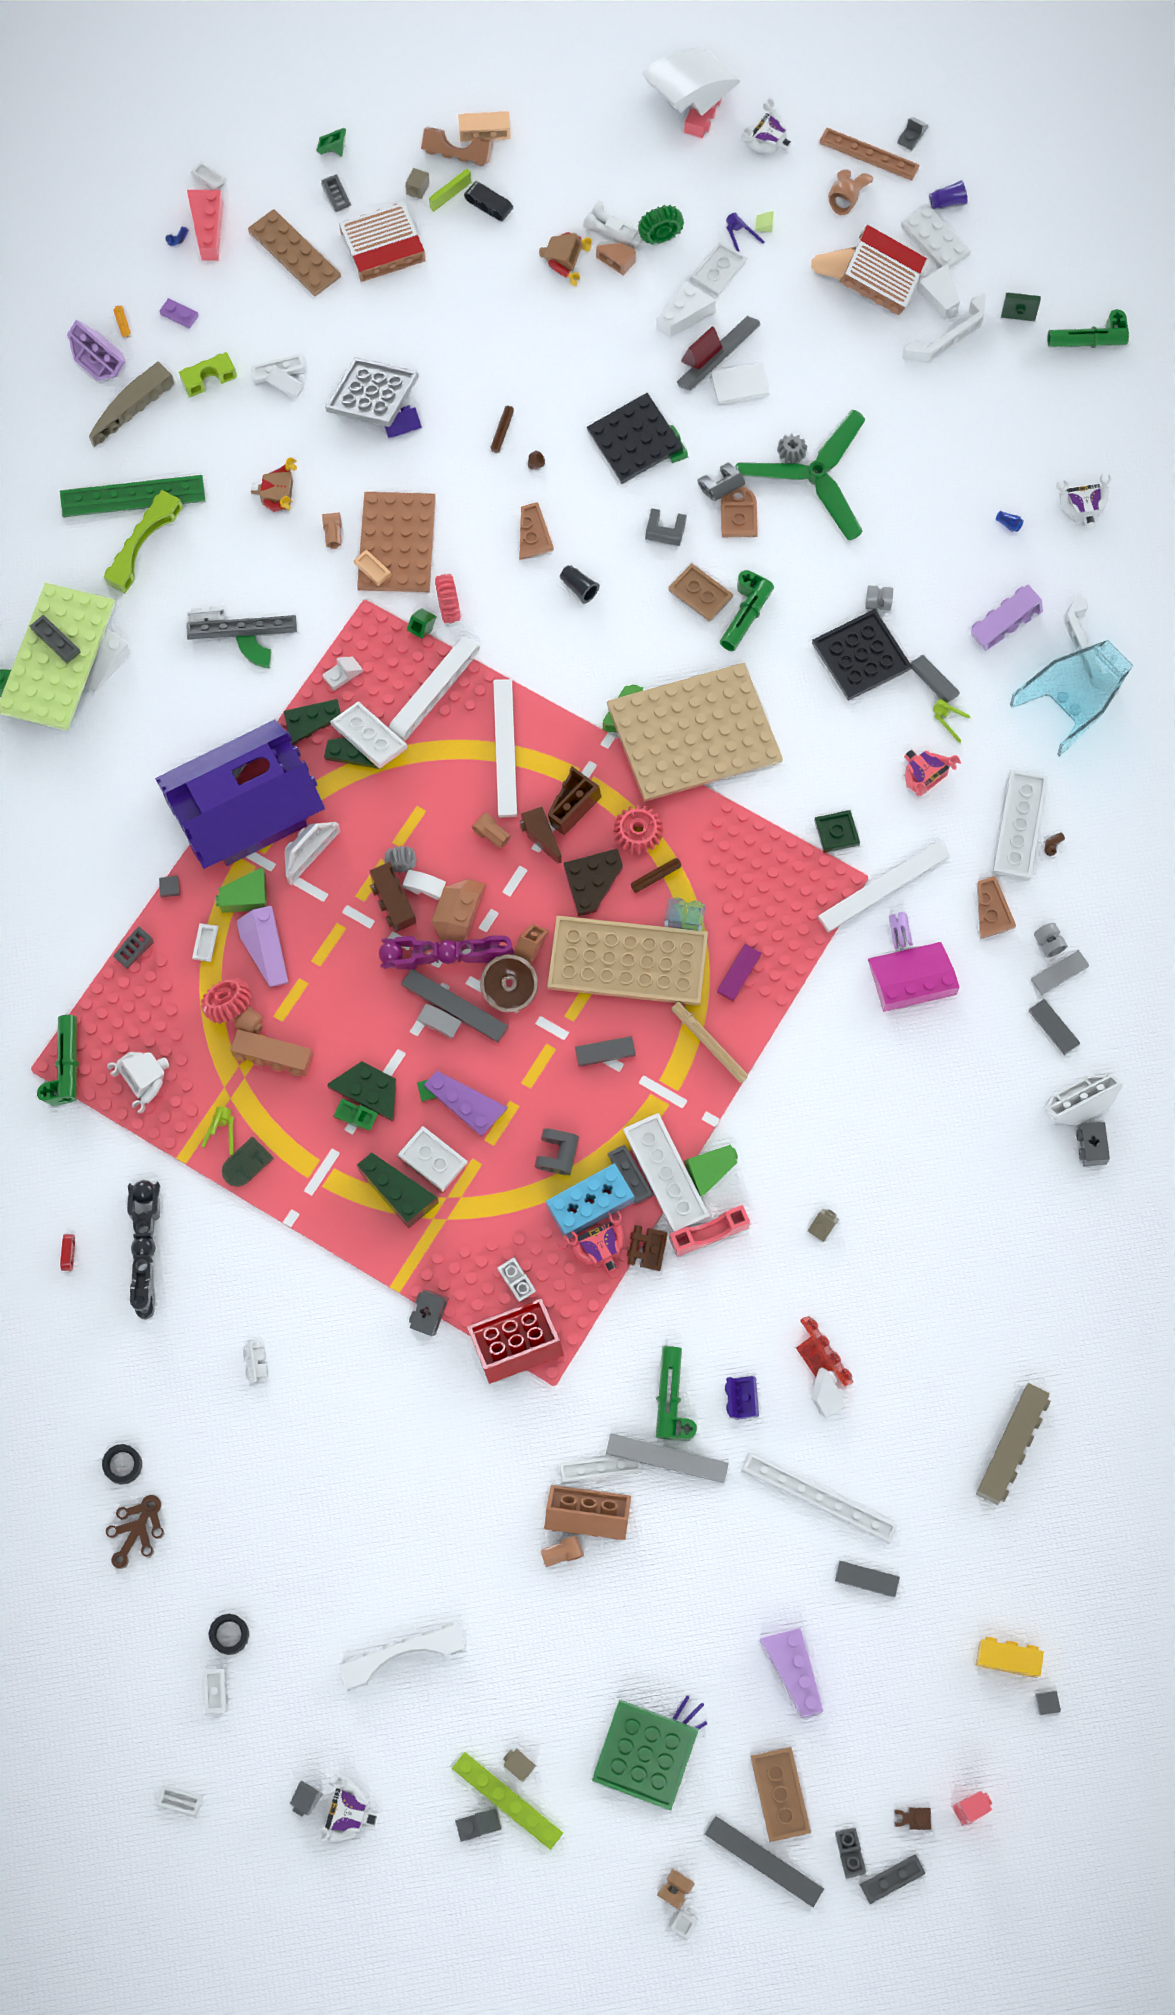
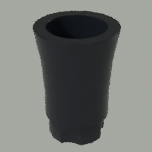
[559,565,600,604]

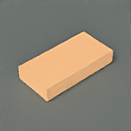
[353,549,391,586]

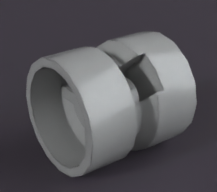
[865,585,894,611]
[1033,922,1068,958]

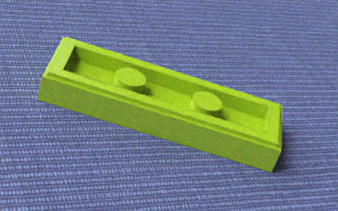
[429,169,472,212]

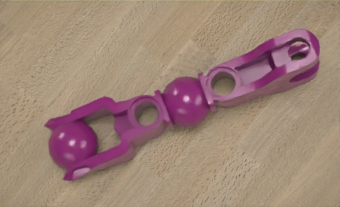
[379,936,514,970]

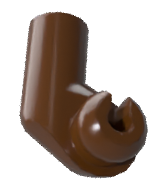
[1044,832,1065,856]

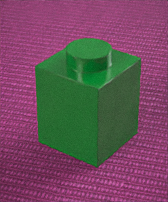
[407,608,437,639]

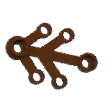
[105,1495,165,1569]

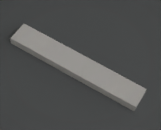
[606,1433,729,1484]

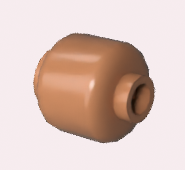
[234,1007,263,1034]

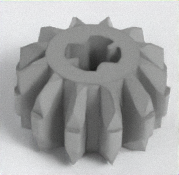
[777,433,808,463]
[384,846,417,874]

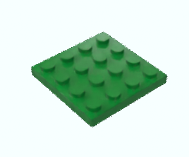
[591,1699,699,1811]

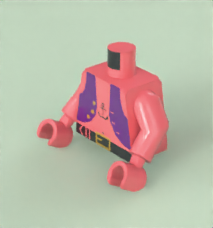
[904,749,961,796]
[564,1210,624,1273]

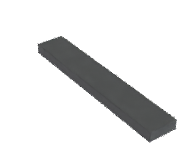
[677,316,761,391]
[186,615,297,640]
[401,969,508,1043]
[704,1816,824,1908]

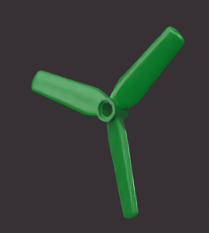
[735,409,866,540]

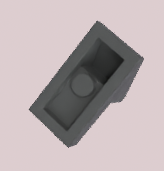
[897,117,929,151]
[455,1808,502,1842]

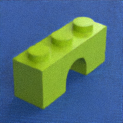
[179,352,237,398]

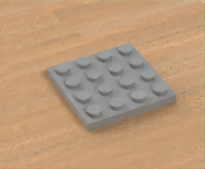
[325,357,419,427]

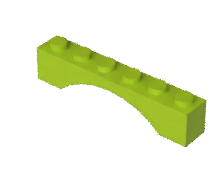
[104,490,183,594]

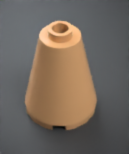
[811,247,856,279]

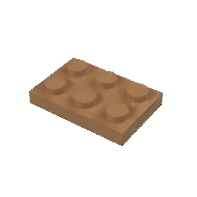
[668,563,733,622]

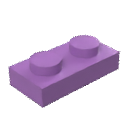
[159,298,199,329]

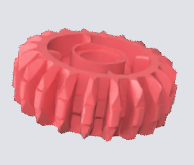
[435,574,461,624]
[613,804,664,855]
[201,977,252,1024]

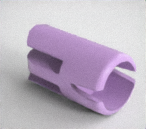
[889,912,913,949]

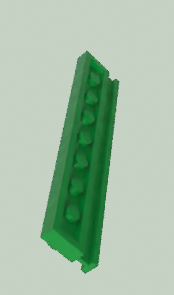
[59,475,206,518]

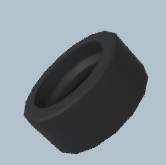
[102,1444,142,1485]
[208,1613,249,1655]

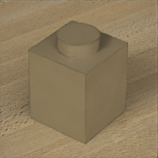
[405,168,430,199]
[503,1748,536,1783]

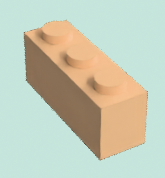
[458,111,511,142]

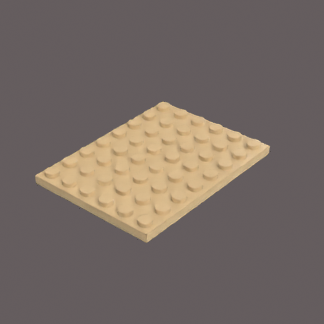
[607,662,783,802]

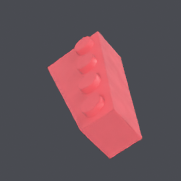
[186,189,223,261]

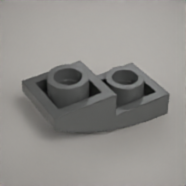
[835,1828,866,1879]

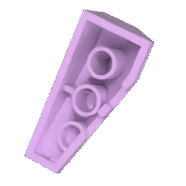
[237,906,289,987]

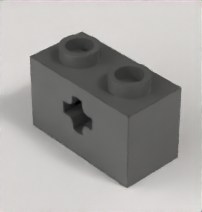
[1076,1122,1110,1166]
[409,1289,449,1336]

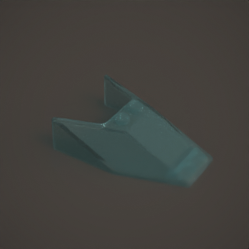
[1010,640,1133,757]

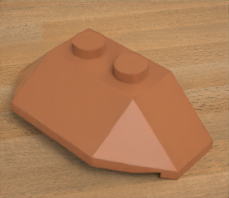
[432,879,486,943]

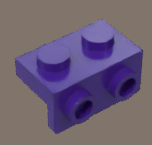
[384,405,422,439]
[725,1376,759,1420]

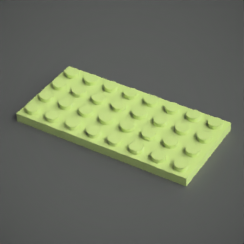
[0,583,115,731]

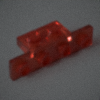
[796,1316,854,1387]

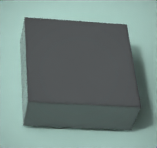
[159,876,180,898]
[1035,1691,1061,1716]

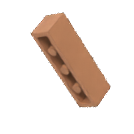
[230,1029,313,1077]

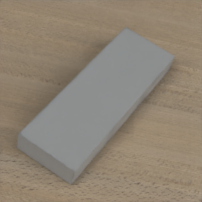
[1031,950,1089,995]

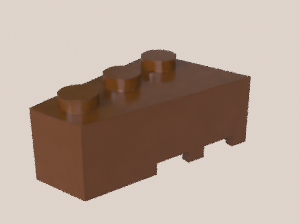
[547,766,602,835]
[369,862,416,932]

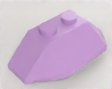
[67,320,126,381]

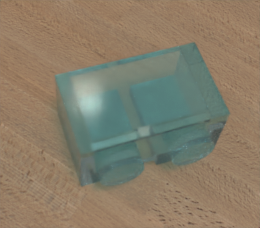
[664,898,706,931]

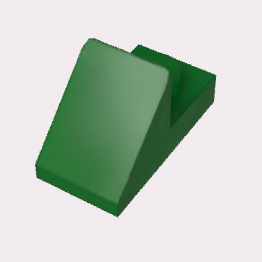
[316,128,346,157]

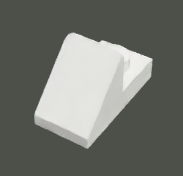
[322,656,363,691]

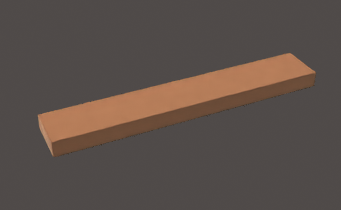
[819,127,920,181]

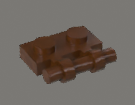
[627,1225,668,1272]

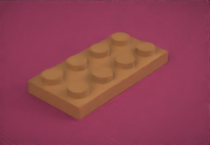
[750,1747,811,1843]

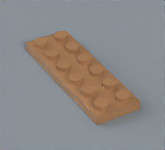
[248,209,341,297]

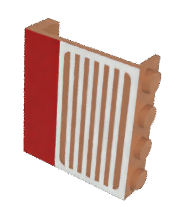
[339,202,426,282]
[839,224,927,315]

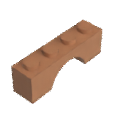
[421,126,493,166]

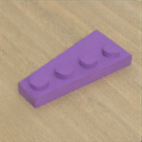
[424,1071,508,1137]

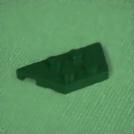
[327,1061,396,1122]

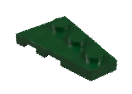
[283,699,341,746]
[324,738,379,769]

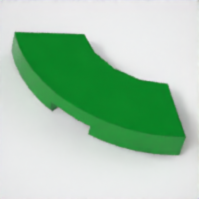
[236,635,272,668]

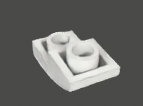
[401,870,446,900]
[497,1257,536,1302]

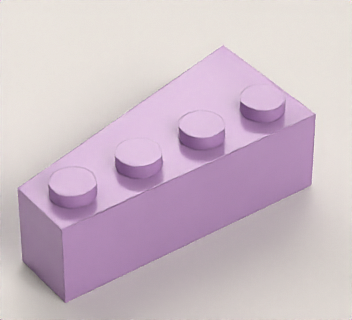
[970,584,1043,651]
[759,1628,824,1718]

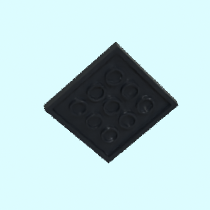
[586,392,683,484]
[812,609,912,701]

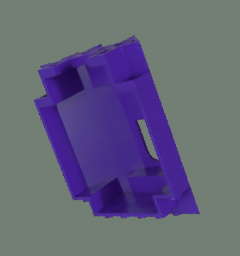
[155,719,325,869]

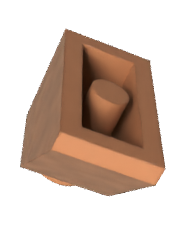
[596,243,636,276]
[513,924,549,963]

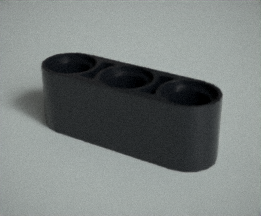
[464,181,514,222]

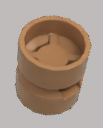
[656,1868,695,1910]

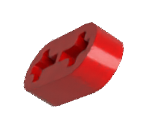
[60,1234,75,1271]

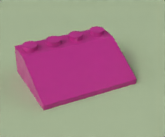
[868,942,960,1012]

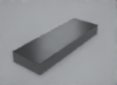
[30,615,81,664]
[911,655,961,703]
[1029,999,1080,1056]
[575,1036,636,1067]
[607,1144,653,1205]
[835,1561,900,1598]
[859,1854,926,1905]

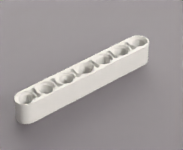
[389,636,480,740]

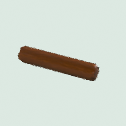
[490,405,514,453]
[631,858,682,893]

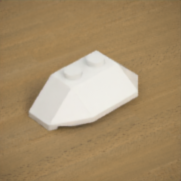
[284,822,341,885]
[1045,1073,1123,1126]

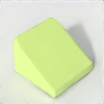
[755,211,774,232]

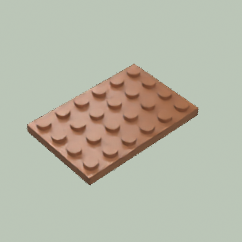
[357,492,436,593]

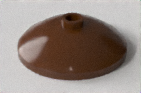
[480,954,538,1012]

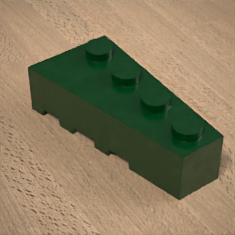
[357,1152,439,1228]

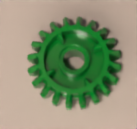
[638,204,684,245]

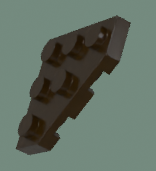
[563,849,623,916]

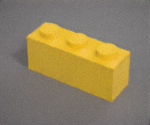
[976,1637,1044,1678]

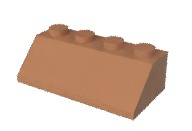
[544,1485,631,1540]

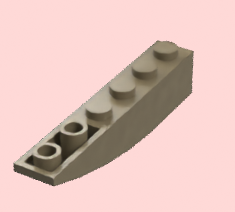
[89,361,174,447]

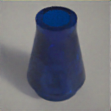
[995,510,1024,532]

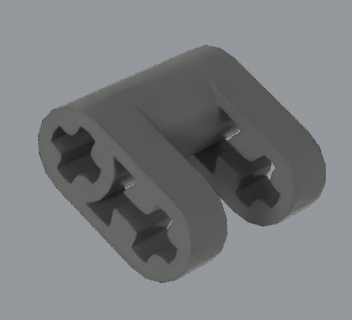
[697,462,745,502]
[645,508,687,546]
[534,1128,579,1175]

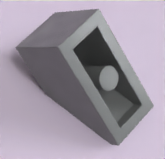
[289,1780,323,1817]

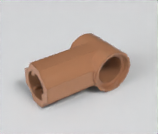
[322,512,342,549]
[472,813,511,849]
[540,1536,584,1568]

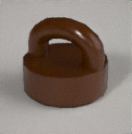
[527,450,545,470]

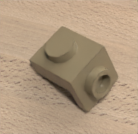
[807,1209,840,1242]

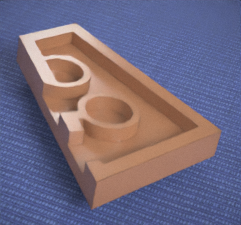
[519,502,554,560]
[977,876,1016,940]

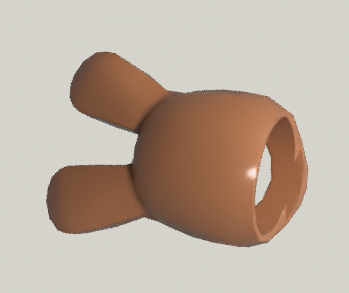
[828,169,874,215]

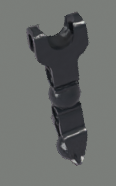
[127,1179,161,1320]

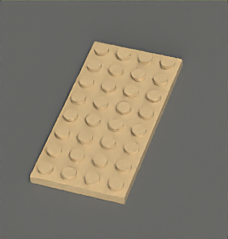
[548,916,708,1006]

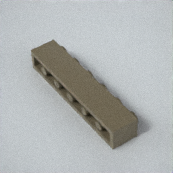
[976,1383,1051,1505]

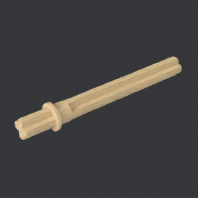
[671,1002,748,1083]

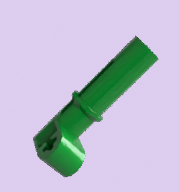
[1047,309,1129,348]
[719,570,774,652]
[37,1015,79,1106]
[656,1346,697,1441]

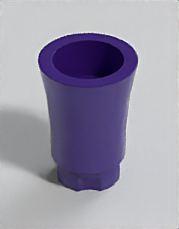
[929,180,968,209]

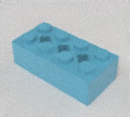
[546,1163,634,1239]

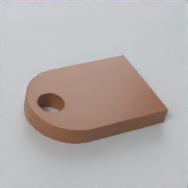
[721,487,758,537]

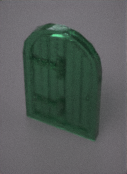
[222,1136,274,1187]

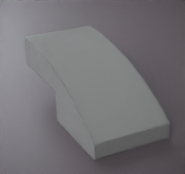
[416,1004,461,1039]

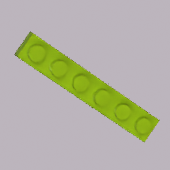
[451,1751,564,1850]

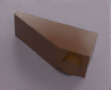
[519,807,562,864]

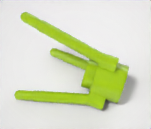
[932,699,971,743]
[201,1107,234,1155]

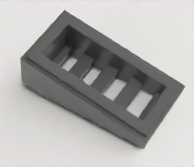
[321,174,351,212]
[113,927,154,969]

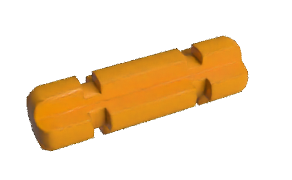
[113,305,131,337]

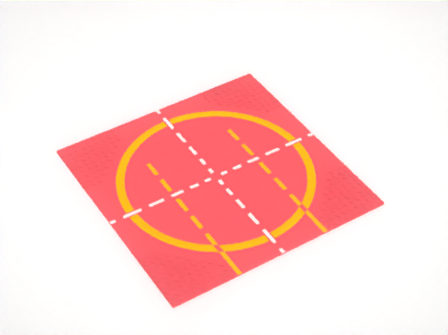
[31,600,868,1386]

